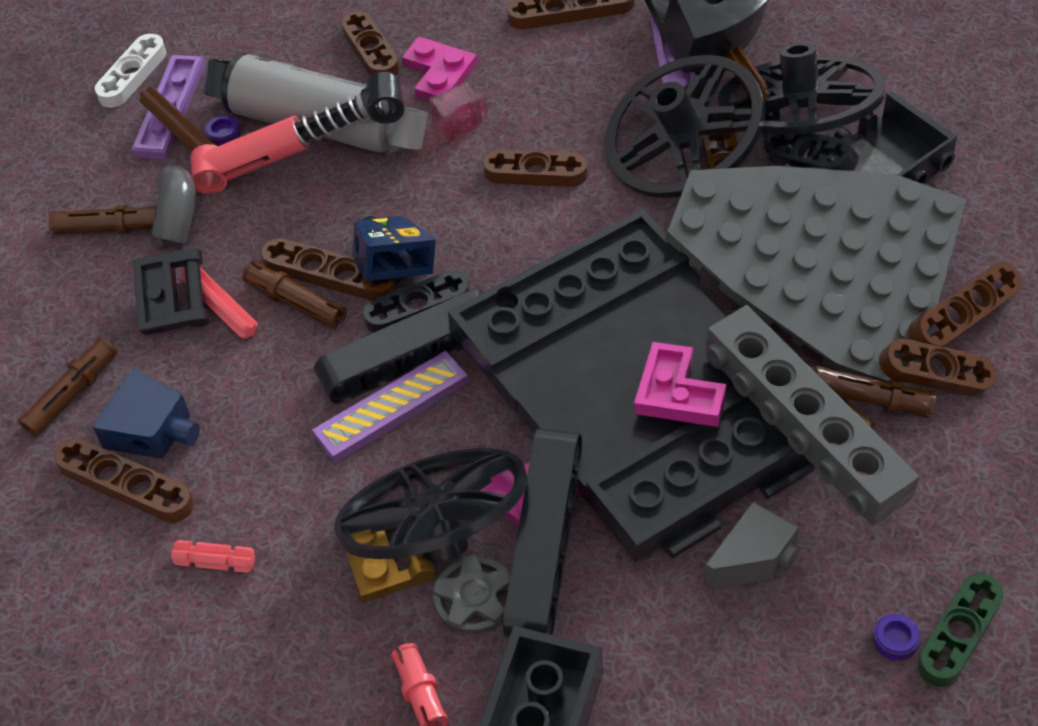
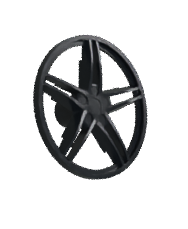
[718,42,886,135]
[605,55,765,198]
[334,448,527,562]

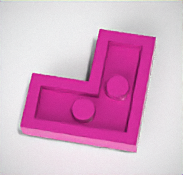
[402,36,478,106]
[634,342,726,427]

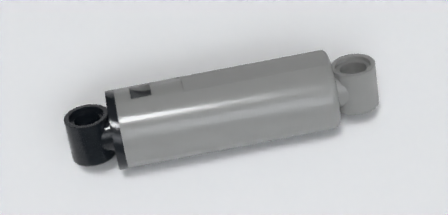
[203,52,428,152]

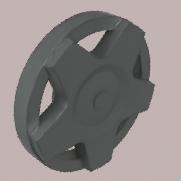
[433,555,510,633]

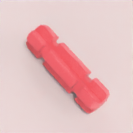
[171,540,255,573]

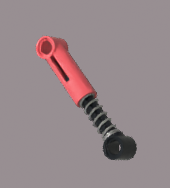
[190,72,405,194]

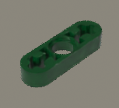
[918,573,1003,687]

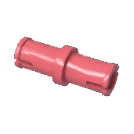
[391,643,449,726]

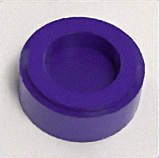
[205,115,241,146]
[873,614,920,660]

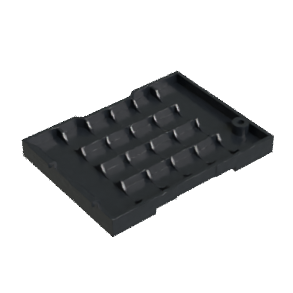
[448,209,832,562]

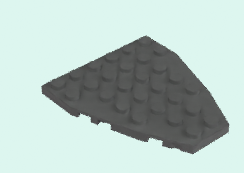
[665,166,967,389]

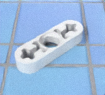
[95,34,166,108]

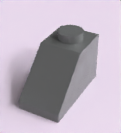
[705,502,800,589]

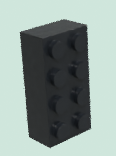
[479,626,603,726]

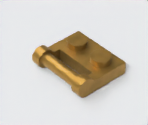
[346,529,436,603]

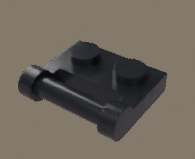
[133,248,209,335]

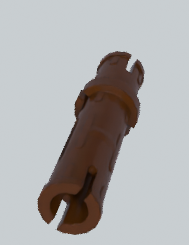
[49,205,157,235]
[242,260,347,329]
[17,337,118,437]
[812,365,936,418]

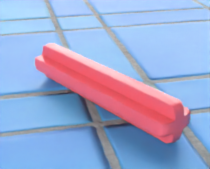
[181,267,258,340]

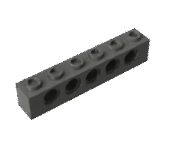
[705,305,920,526]

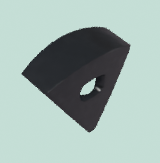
[644,0,769,72]

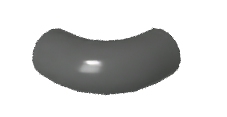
[151,165,196,244]

